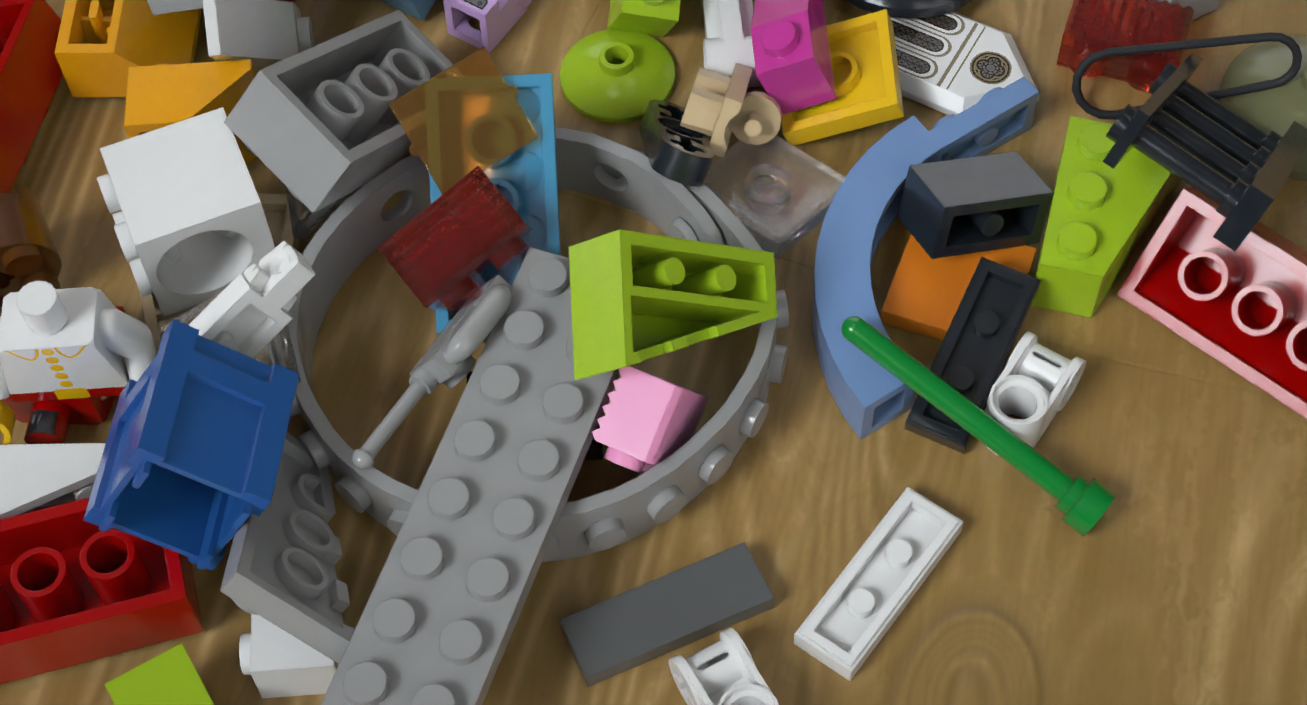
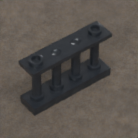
[1103,53,1307,251]

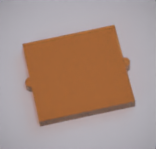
[389,47,539,195]

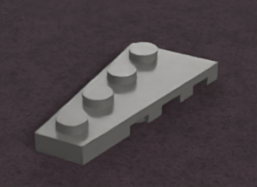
[220,433,354,664]

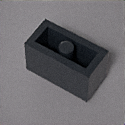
[897,151,1054,259]

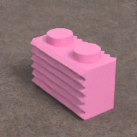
[592,366,708,473]

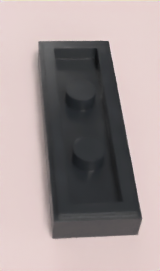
[905,257,1041,454]

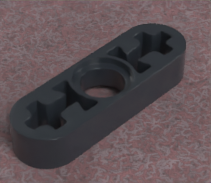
[639,99,714,187]

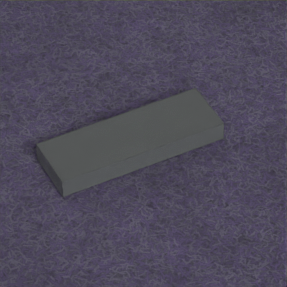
[560,542,774,687]

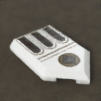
[890,11,1040,115]

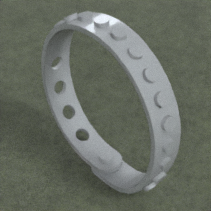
[275,127,789,562]

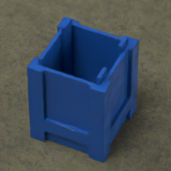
[83,319,299,571]

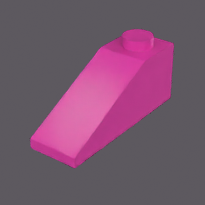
[751,0,837,115]

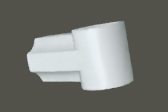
[702,0,763,88]

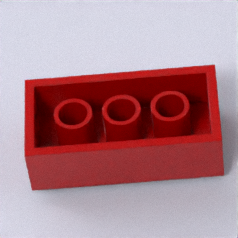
[0,497,204,684]

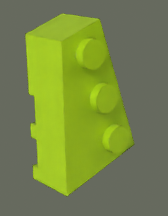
[1032,116,1180,318]
[569,229,778,381]

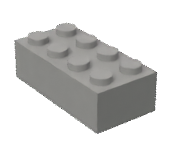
[224,9,466,213]

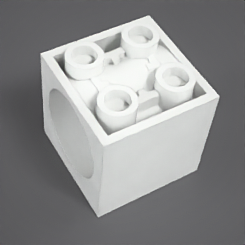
[97,107,275,316]

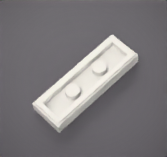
[794,487,964,681]

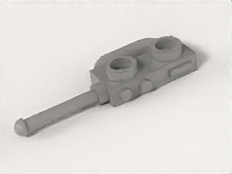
[352,274,513,470]

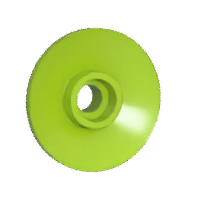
[560,29,675,123]

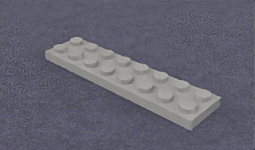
[321,247,620,705]

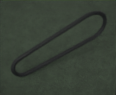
[1072,32,1302,119]

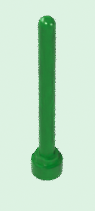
[841,316,1116,536]

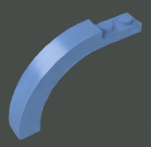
[811,77,1039,440]

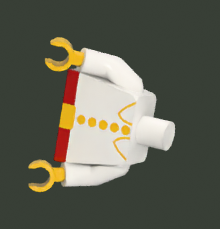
[0,281,157,445]

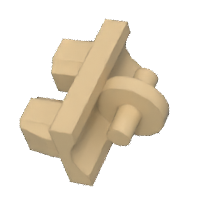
[680,63,782,158]

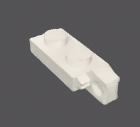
[147,241,316,367]

